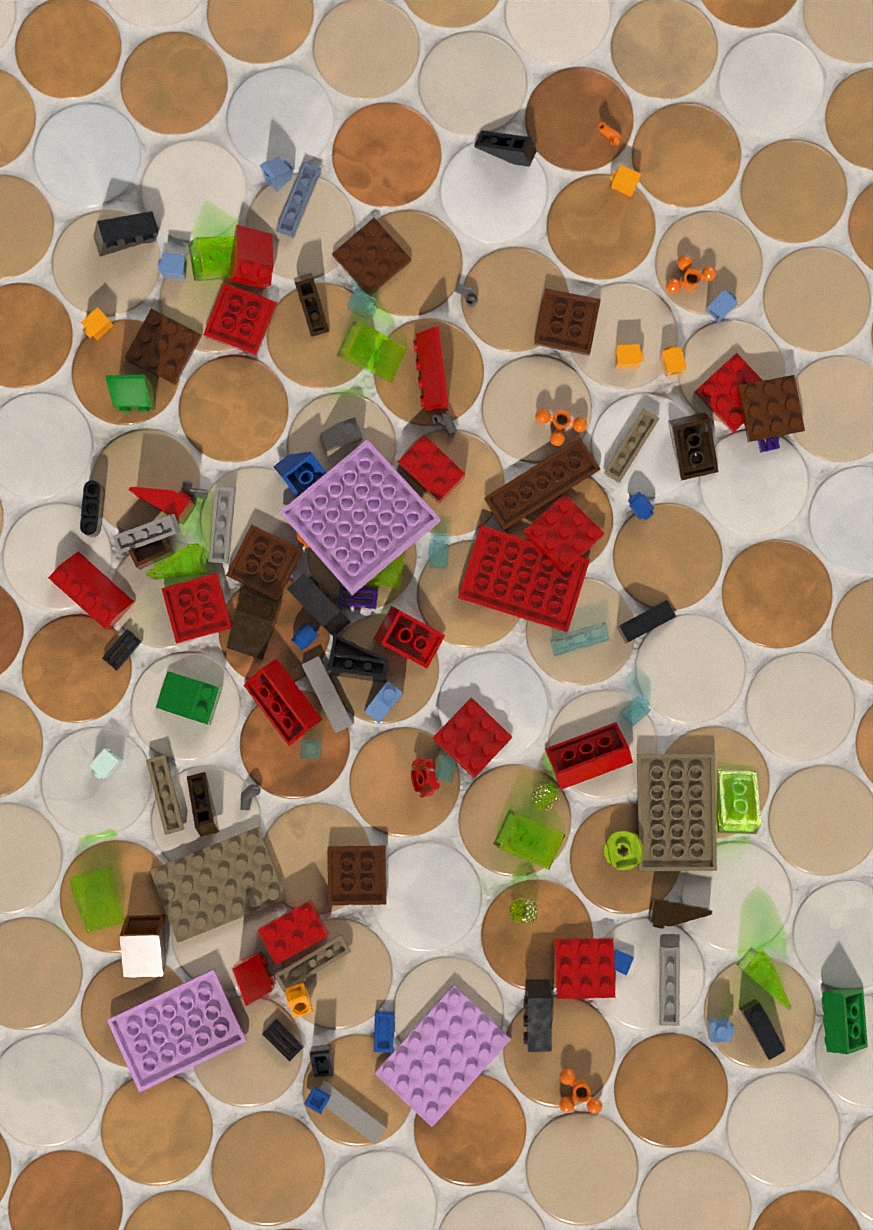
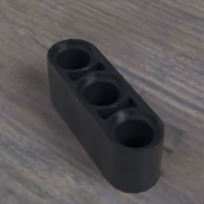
[80,480,105,537]

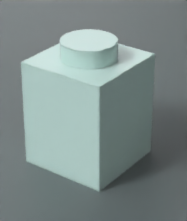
[89,748,123,779]

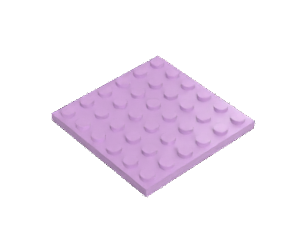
[280,440,441,595]

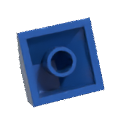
[273,451,326,497]

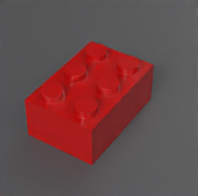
[398,435,466,504]
[257,899,329,965]

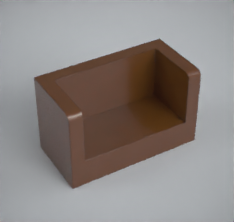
[128,537,175,570]

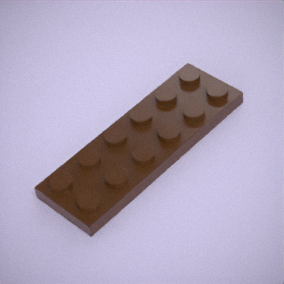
[484,438,601,531]

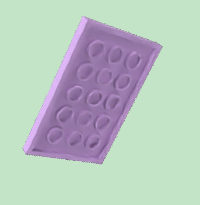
[107,969,247,1092]
[375,985,511,1127]

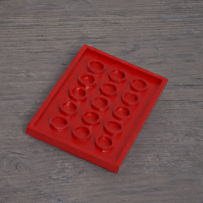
[458,526,590,633]

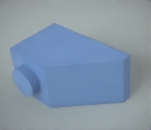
[260,157,293,192]
[364,681,403,723]

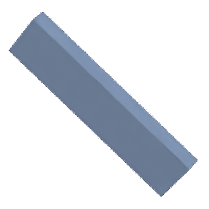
[276,162,322,239]

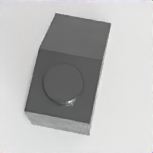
[321,417,363,451]

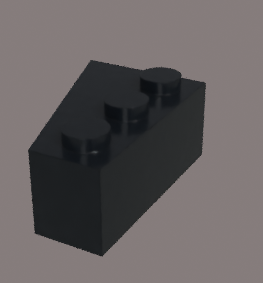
[93,211,159,257]
[287,573,350,636]
[328,633,389,683]
[523,979,552,1052]

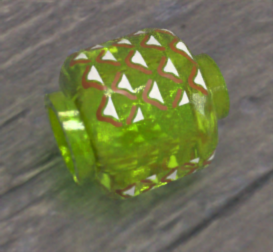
[531,782,560,811]
[509,898,538,924]

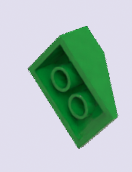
[106,375,155,413]
[156,671,222,725]

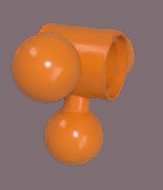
[666,255,717,294]
[535,409,588,446]
[559,1068,602,1114]

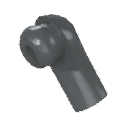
[455,283,478,307]
[181,481,208,499]

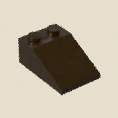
[668,412,719,481]
[226,592,281,660]

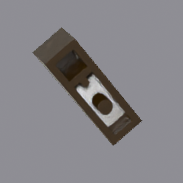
[294,273,329,337]
[187,772,219,837]
[648,898,712,929]

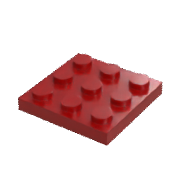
[203,283,277,356]
[695,353,763,433]
[523,494,605,573]
[161,573,232,644]
[432,697,513,778]
[555,937,616,999]

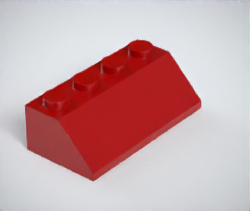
[413,326,448,412]
[48,551,135,630]
[243,659,323,746]
[545,722,633,790]

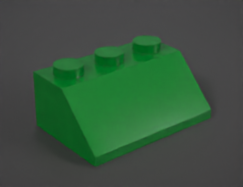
[822,988,868,1054]

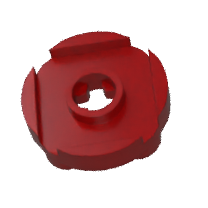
[411,758,440,797]

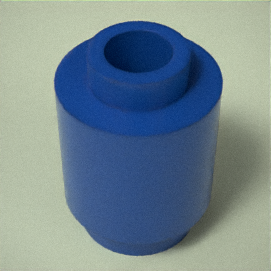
[628,491,655,521]
[291,622,319,650]

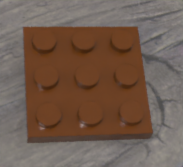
[332,218,411,297]
[534,288,601,356]
[124,308,202,385]
[737,375,805,442]
[226,524,303,601]
[327,845,387,906]

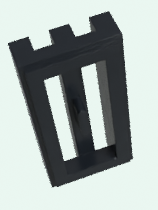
[102,629,142,671]
[262,1019,304,1062]

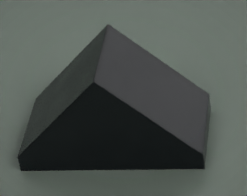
[310,1044,334,1077]

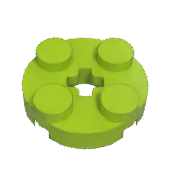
[604,831,644,870]

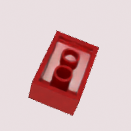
[228,225,274,289]
[129,487,196,525]
[373,606,445,668]
[232,951,276,1006]

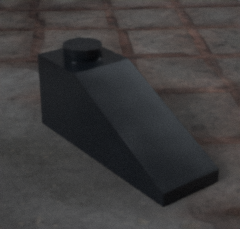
[474,130,537,167]
[617,600,676,644]
[738,999,786,1060]

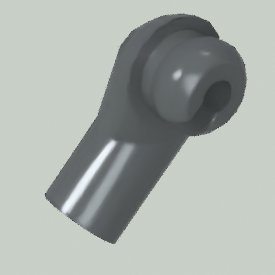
[432,412,457,435]
[240,784,261,810]

